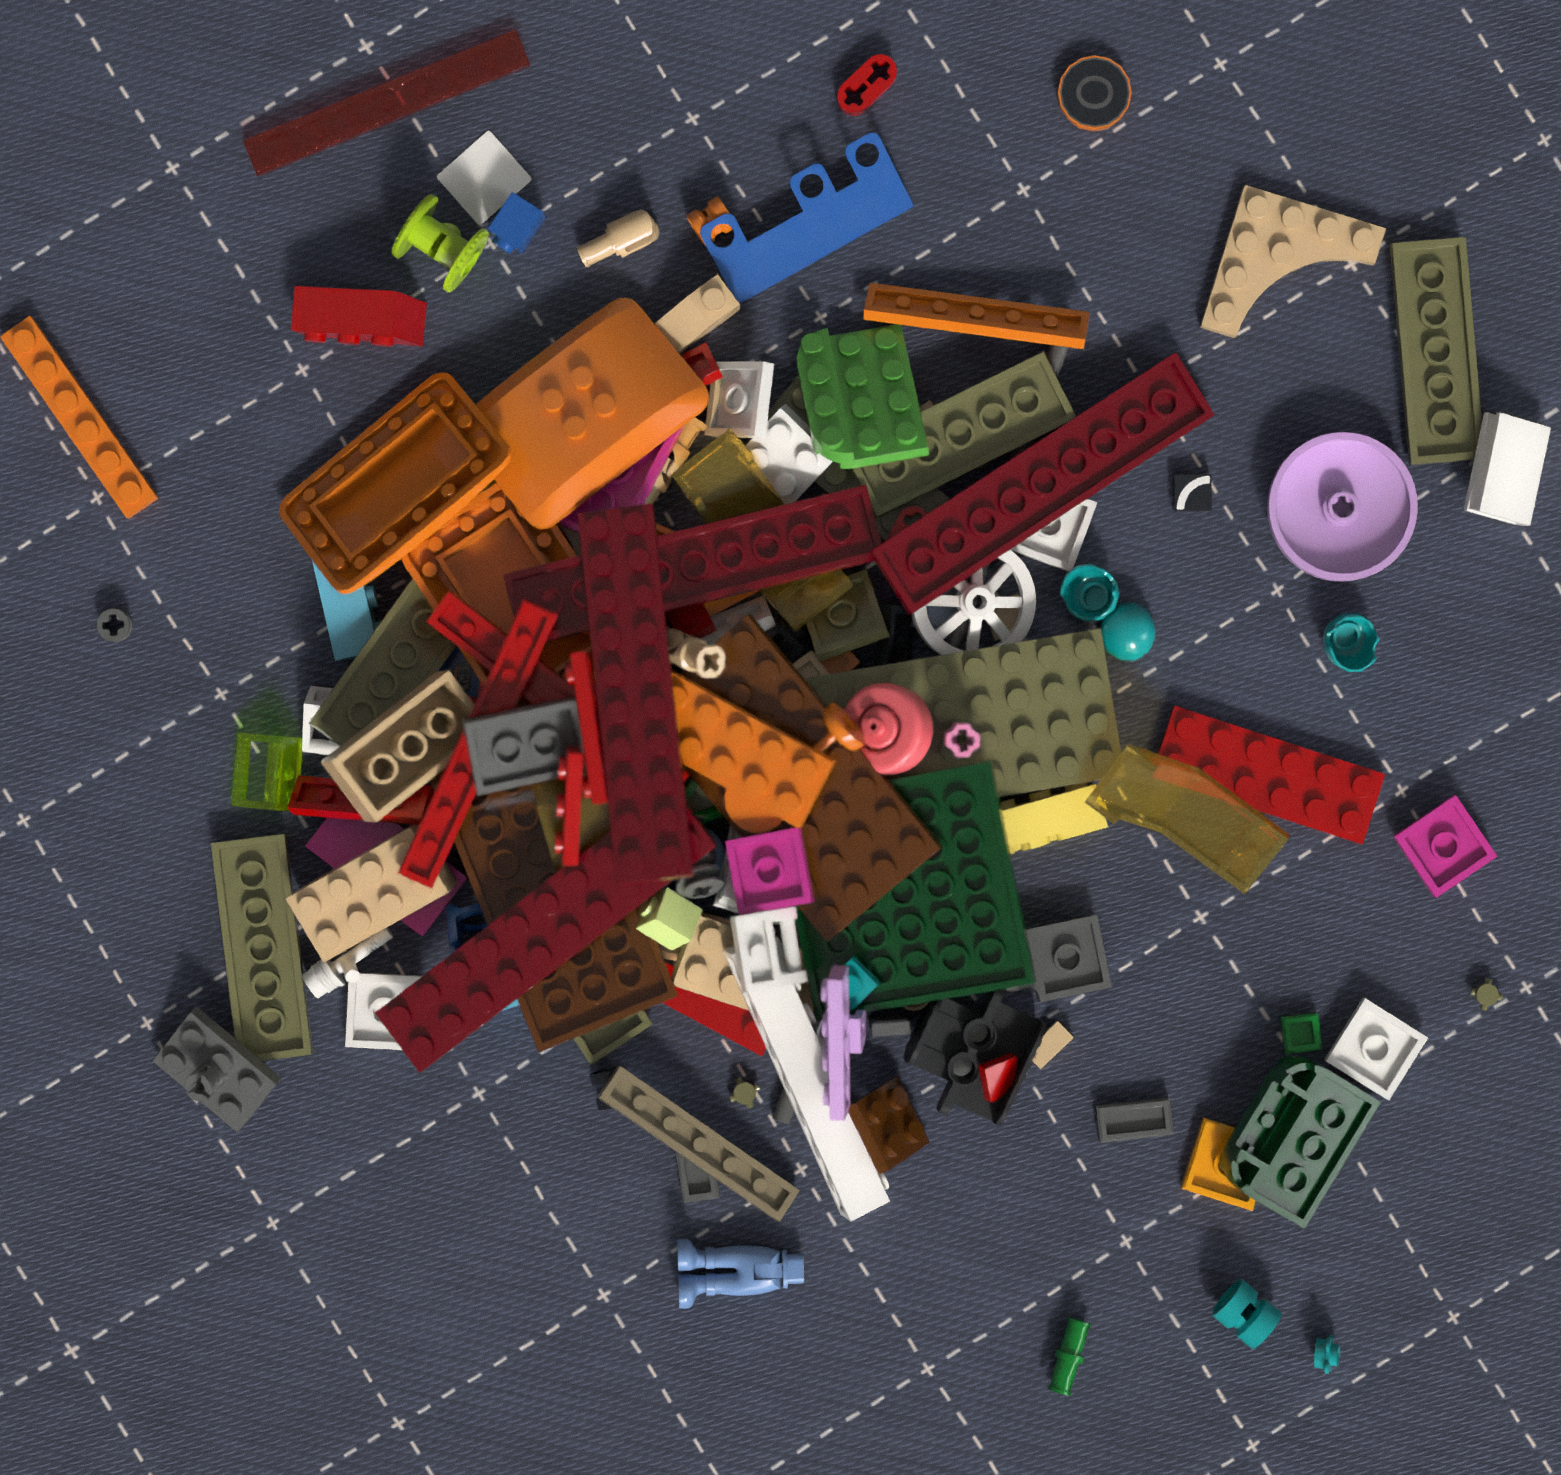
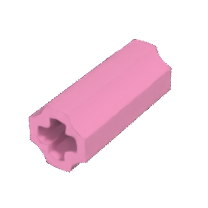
[943,722,980,757]

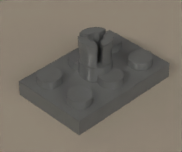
[462,696,587,795]
[153,1007,282,1133]

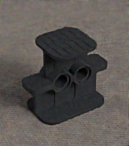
[903,989,1046,1126]

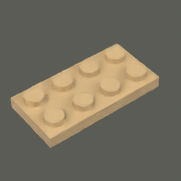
[671,915,814,1012]

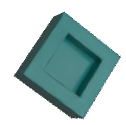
[844,956,881,1010]

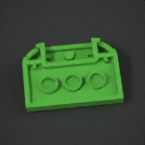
[797,324,929,469]

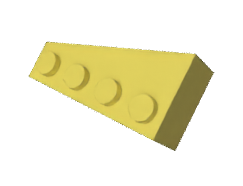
[1000,782,1108,854]

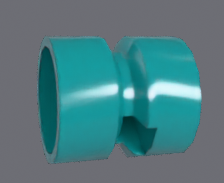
[1211,1278,1282,1349]

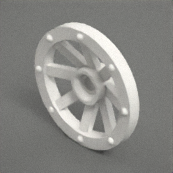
[912,550,1036,655]

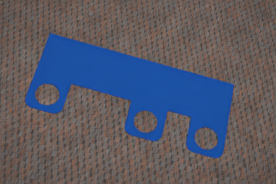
[700,133,914,304]

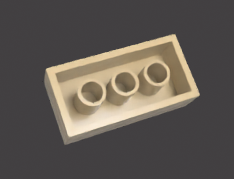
[321,670,474,822]
[286,825,458,963]

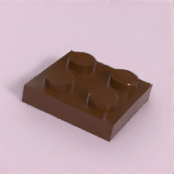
[848,1076,930,1174]

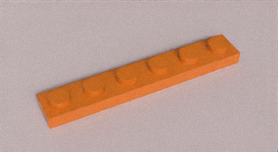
[863,283,1090,349]
[0,316,159,519]

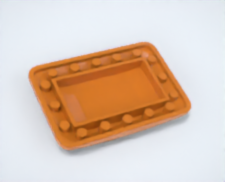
[476,298,709,529]
[279,372,511,594]
[401,483,596,708]

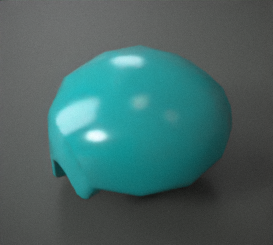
[1060,563,1120,622]
[1100,602,1156,661]
[1322,613,1380,672]

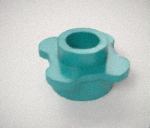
[1314,1335,1340,1374]

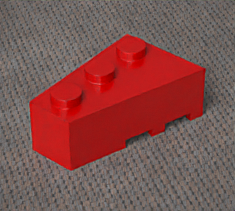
[291,286,427,347]

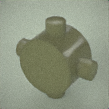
[1470,978,1503,1011]
[729,1077,761,1109]

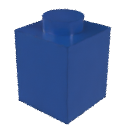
[488,192,546,255]

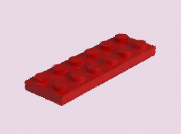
[1150,706,1386,845]

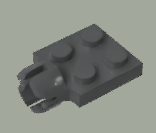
[1004,914,1112,1002]

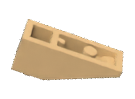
[655,274,740,354]

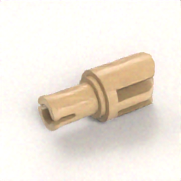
[577,209,660,268]

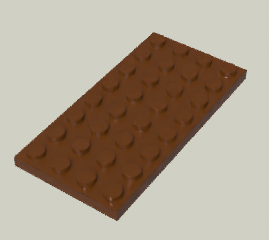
[679,614,943,942]
[430,769,678,1053]

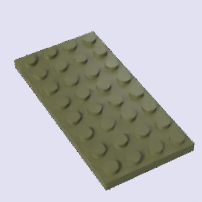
[806,628,1125,797]

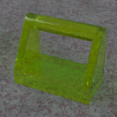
[231,732,303,811]

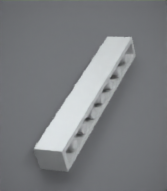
[722,936,890,1221]

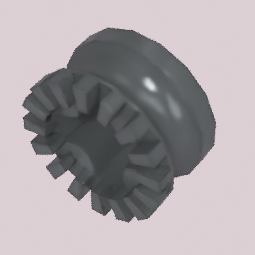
[97,608,133,642]

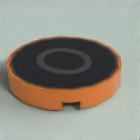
[1057,55,1132,131]

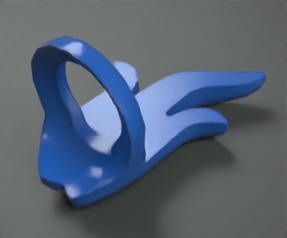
[444,903,488,955]

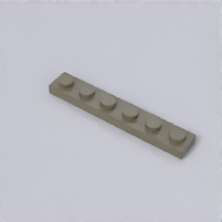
[597,1066,800,1222]

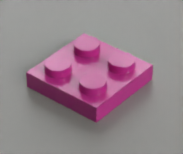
[1392,795,1498,898]
[725,828,815,915]

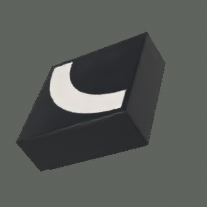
[1173,474,1212,512]

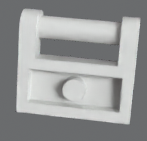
[730,906,808,992]

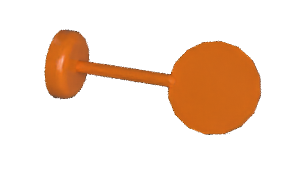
[724,703,866,833]

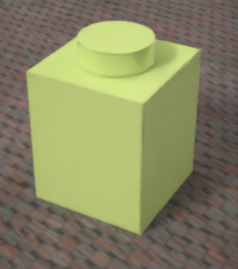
[636,888,703,950]

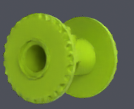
[392,194,489,293]

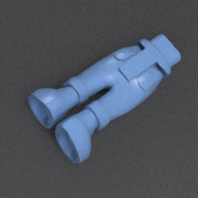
[677,1239,804,1309]

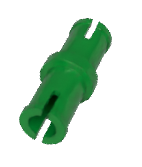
[1047,1317,1091,1396]

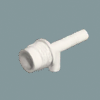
[302,927,393,998]

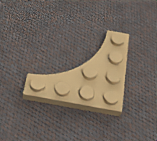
[1200,185,1386,338]

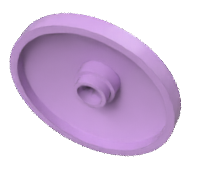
[1267,432,1418,582]

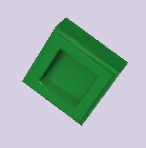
[1279,1012,1322,1054]

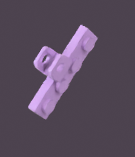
[821,965,866,1121]

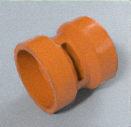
[686,196,733,247]

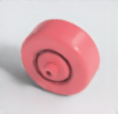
[844,683,933,775]

